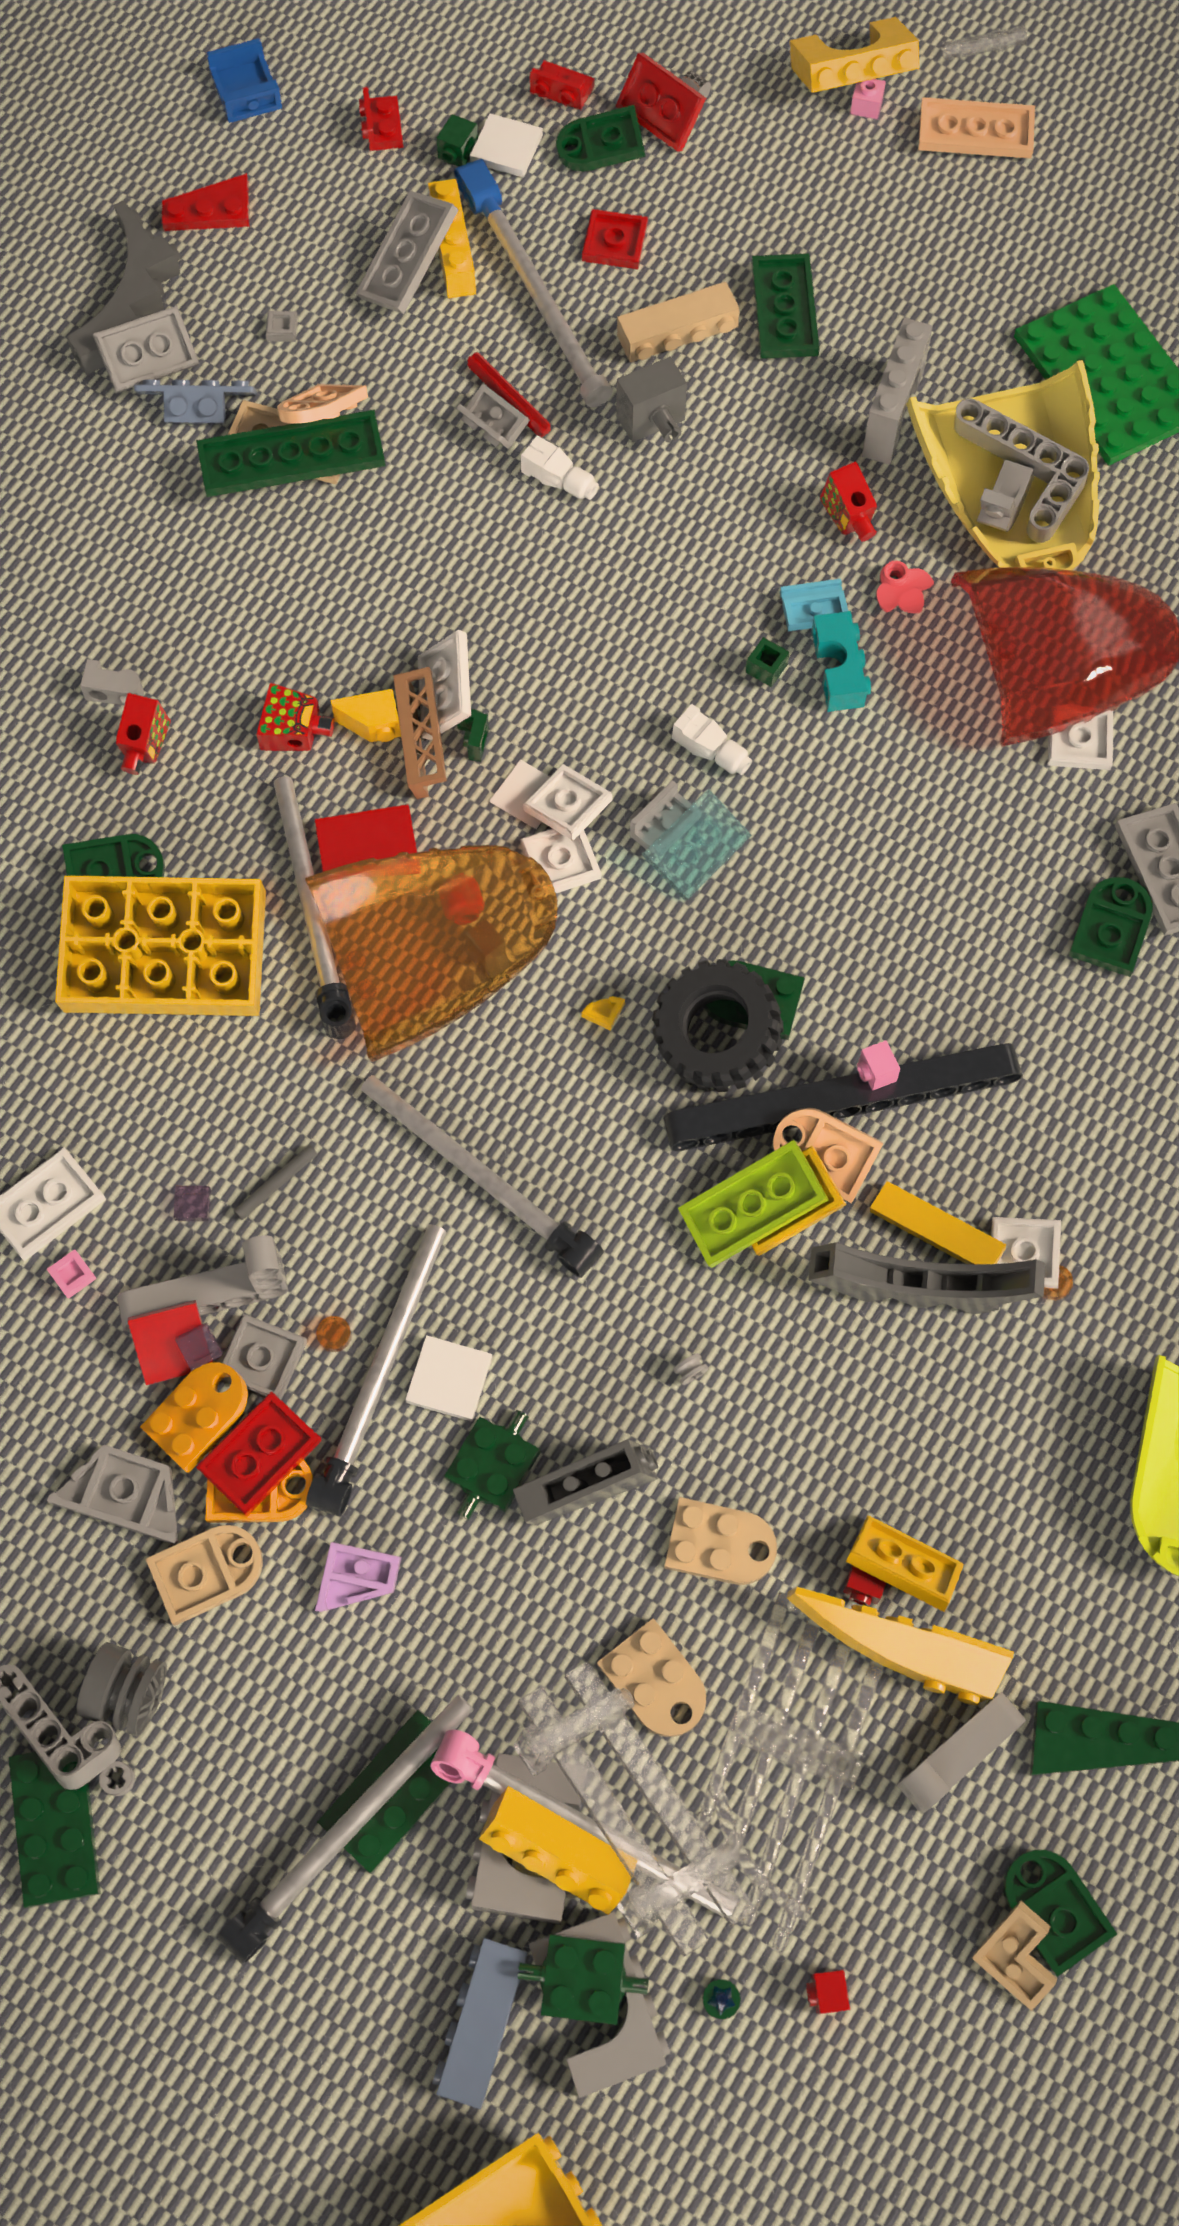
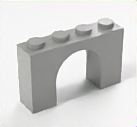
[862,317,933,465]
[466,1753,586,1925]
[529,1912,671,2098]

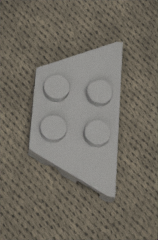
[47,1445,178,1545]

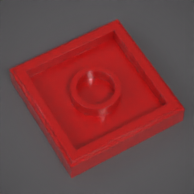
[582,209,648,269]
[127,1300,213,1385]

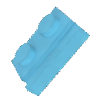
[780,578,848,631]

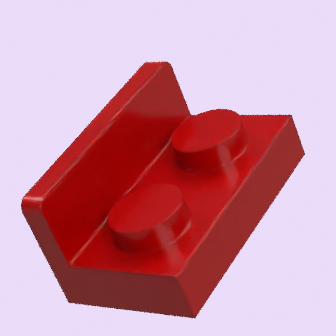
[530,60,595,110]
[358,87,404,151]

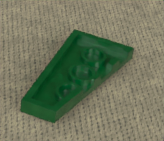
[1030,1701,1179,1776]

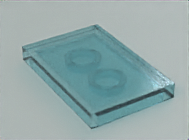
[641,789,752,901]

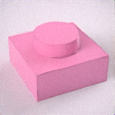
[47,1249,96,1299]

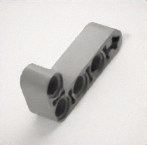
[0,1664,121,1790]
[897,1692,1026,1814]

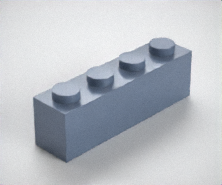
[432,1938,528,2109]

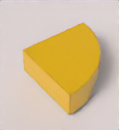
[581,996,625,1031]

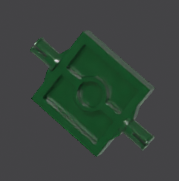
[444,1410,541,1520]
[518,1934,649,2025]

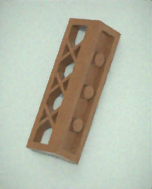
[393,667,447,799]

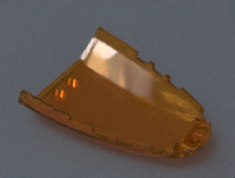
[305,845,558,1062]

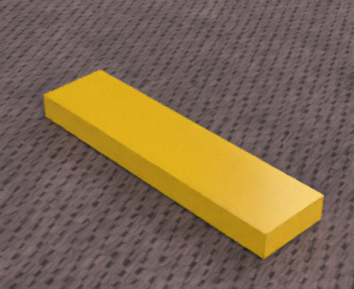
[870,1181,1006,1264]

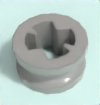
[673,1353,709,1385]
[99,1761,135,1796]

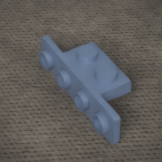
[134,379,257,424]

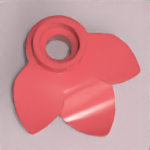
[876,561,934,613]

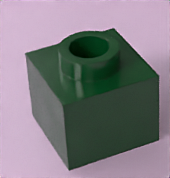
[745,637,790,687]

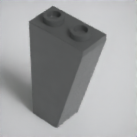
[513,1439,658,1525]

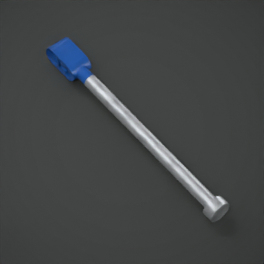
[454,159,613,407]

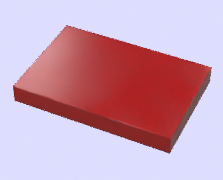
[615,53,706,152]
[315,804,419,880]
[196,1391,322,1517]

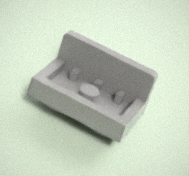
[456,384,530,449]
[630,780,701,859]

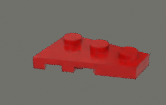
[162,173,250,231]

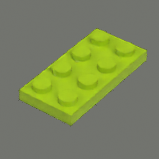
[678,1140,829,1268]

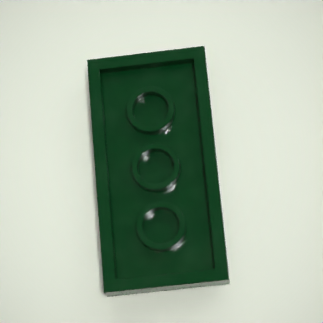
[751,253,820,359]
[317,1710,452,1874]
[8,1752,101,1909]

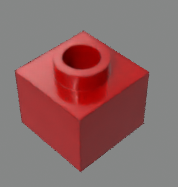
[843,1565,886,1607]
[806,1970,850,2014]

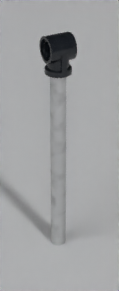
[274,776,356,1039]
[361,1075,604,1278]
[306,1224,447,1517]
[216,1694,474,1965]

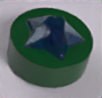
[702,1979,741,2020]

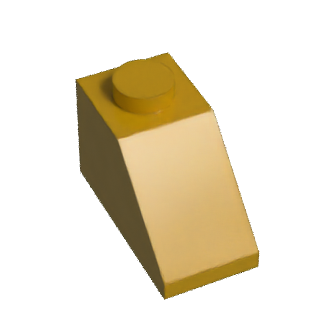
[331,689,401,742]

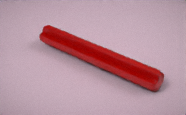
[467,352,551,438]

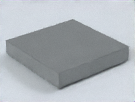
[221,1314,307,1399]

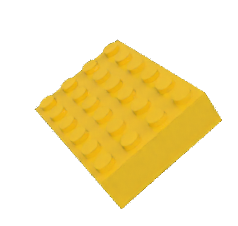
[55,876,266,1016]

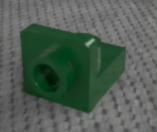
[457,709,489,762]

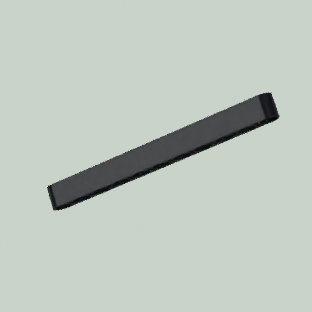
[663,1043,1023,1151]

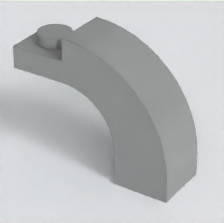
[977,460,1034,532]

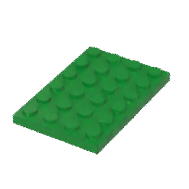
[1014,284,1179,466]

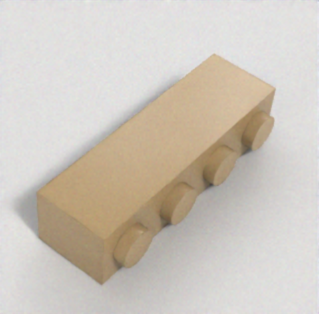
[617,282,740,363]

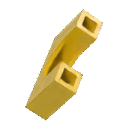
[790,17,919,93]

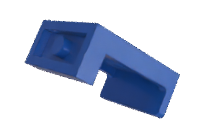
[206,38,282,123]

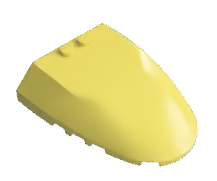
[906,360,1100,581]

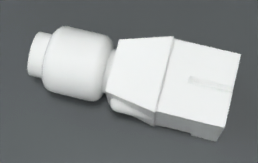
[521,435,599,500]
[672,704,752,775]

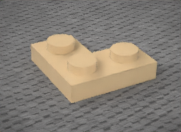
[972,1900,1057,2011]

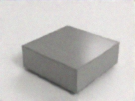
[266,311,298,342]

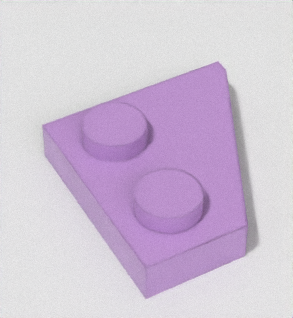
[315,1542,402,1612]

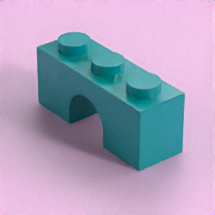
[811,611,871,712]

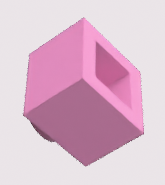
[850,79,886,119]
[857,1040,900,1091]

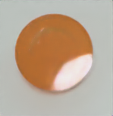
[1044,1265,1073,1300]
[316,1316,352,1352]

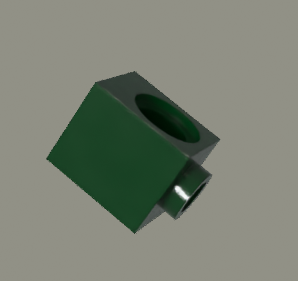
[436,114,478,167]

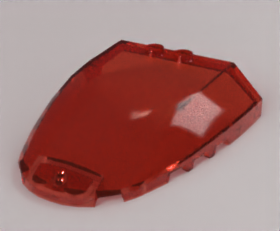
[950,567,1179,747]

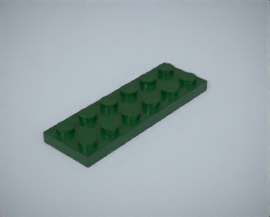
[196,410,386,497]

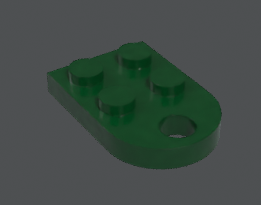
[556,105,646,172]
[62,834,165,877]
[1068,877,1153,977]
[703,960,805,1040]
[1003,1850,1118,1977]

